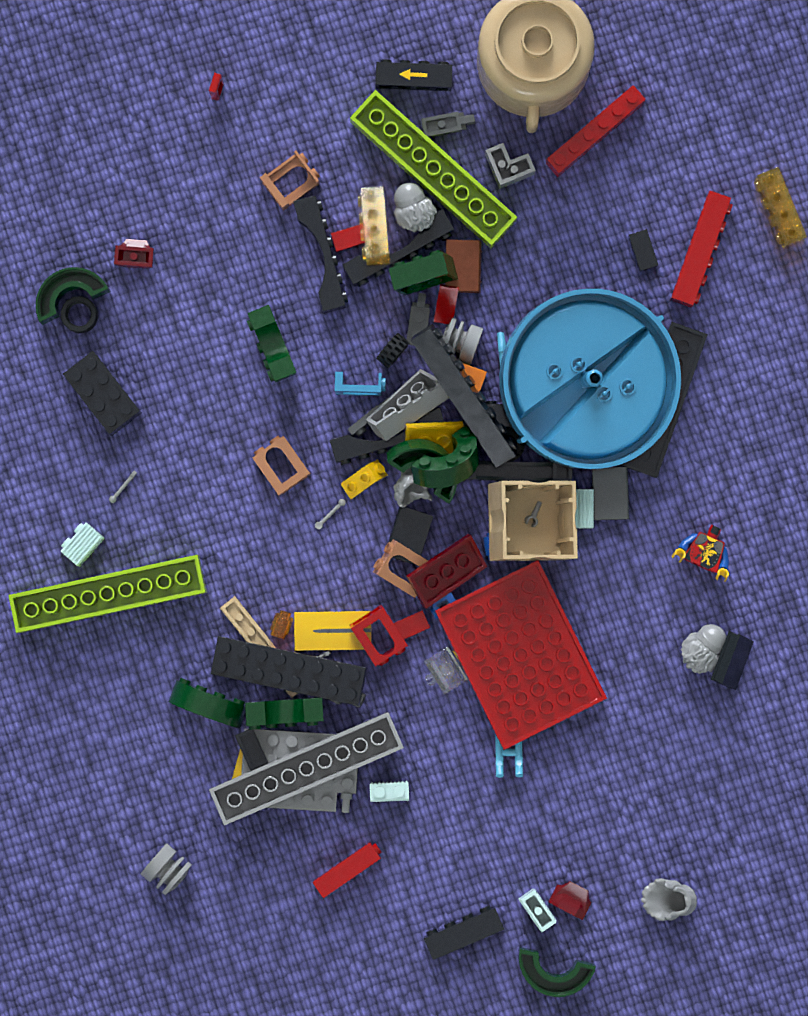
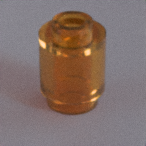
[270,610,294,640]

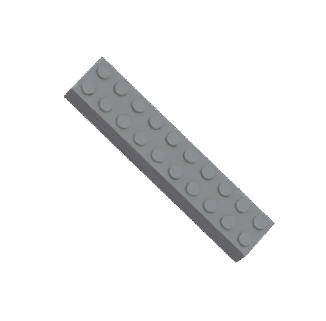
[209,712,404,825]

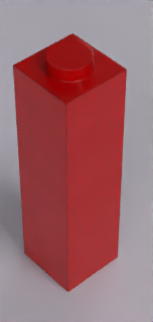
[312,842,382,898]

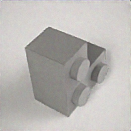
[485,143,536,189]

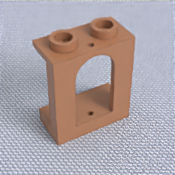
[260,150,320,211]
[252,435,311,497]
[373,540,428,598]

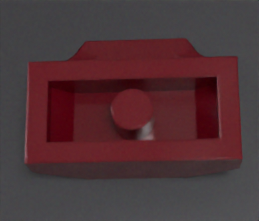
[114,239,154,269]
[548,881,591,920]

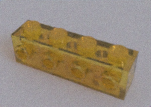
[754,167,807,249]
[358,186,390,265]

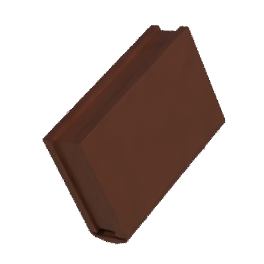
[445,239,482,293]

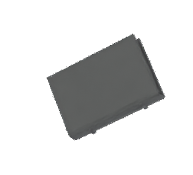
[592,467,630,520]

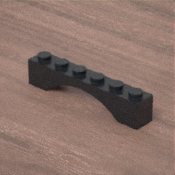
[293,196,348,314]
[342,209,454,287]
[329,408,444,466]
[466,460,573,482]

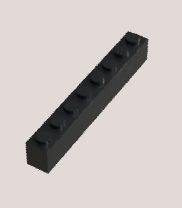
[411,324,518,468]

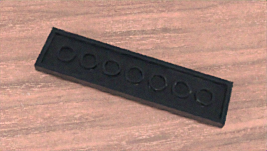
[620,322,708,478]
[211,636,367,706]

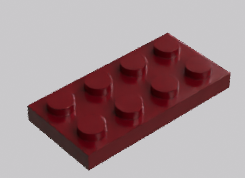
[406,534,488,609]

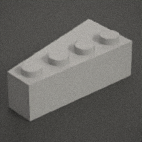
[366,369,449,441]

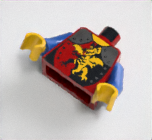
[671,525,729,582]

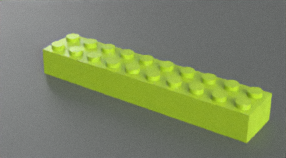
[350,90,517,248]
[8,555,207,633]

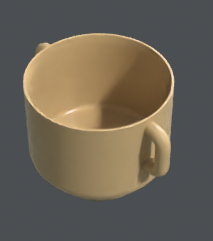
[477,0,595,133]

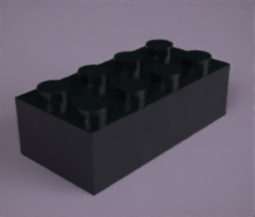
[63,351,142,436]

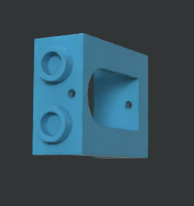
[335,372,386,396]

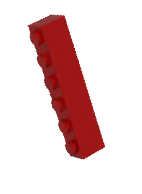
[546,85,646,177]
[670,191,733,308]

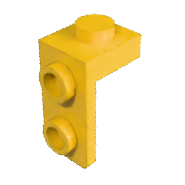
[341,459,388,499]

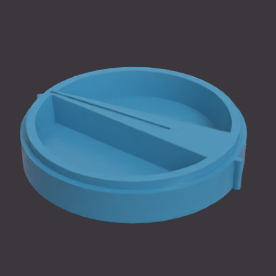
[499,289,681,469]

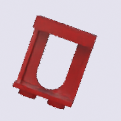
[349,605,408,667]

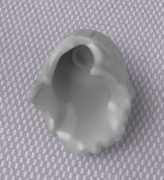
[394,183,437,232]
[393,468,433,508]
[681,624,727,674]
[641,878,697,921]

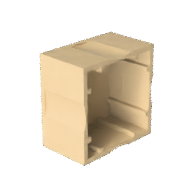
[488,481,578,561]

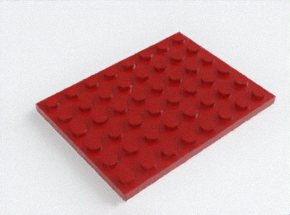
[435,560,607,750]

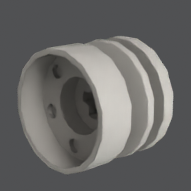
[442,318,483,366]
[141,843,192,896]

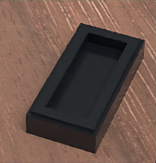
[628,229,658,272]
[235,729,268,771]

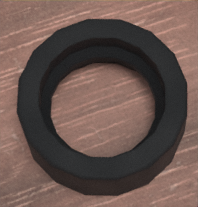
[61,296,98,334]

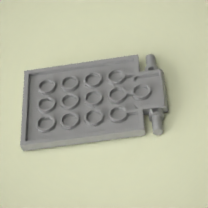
[241,729,358,813]

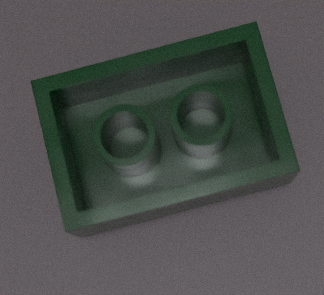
[389,250,458,296]

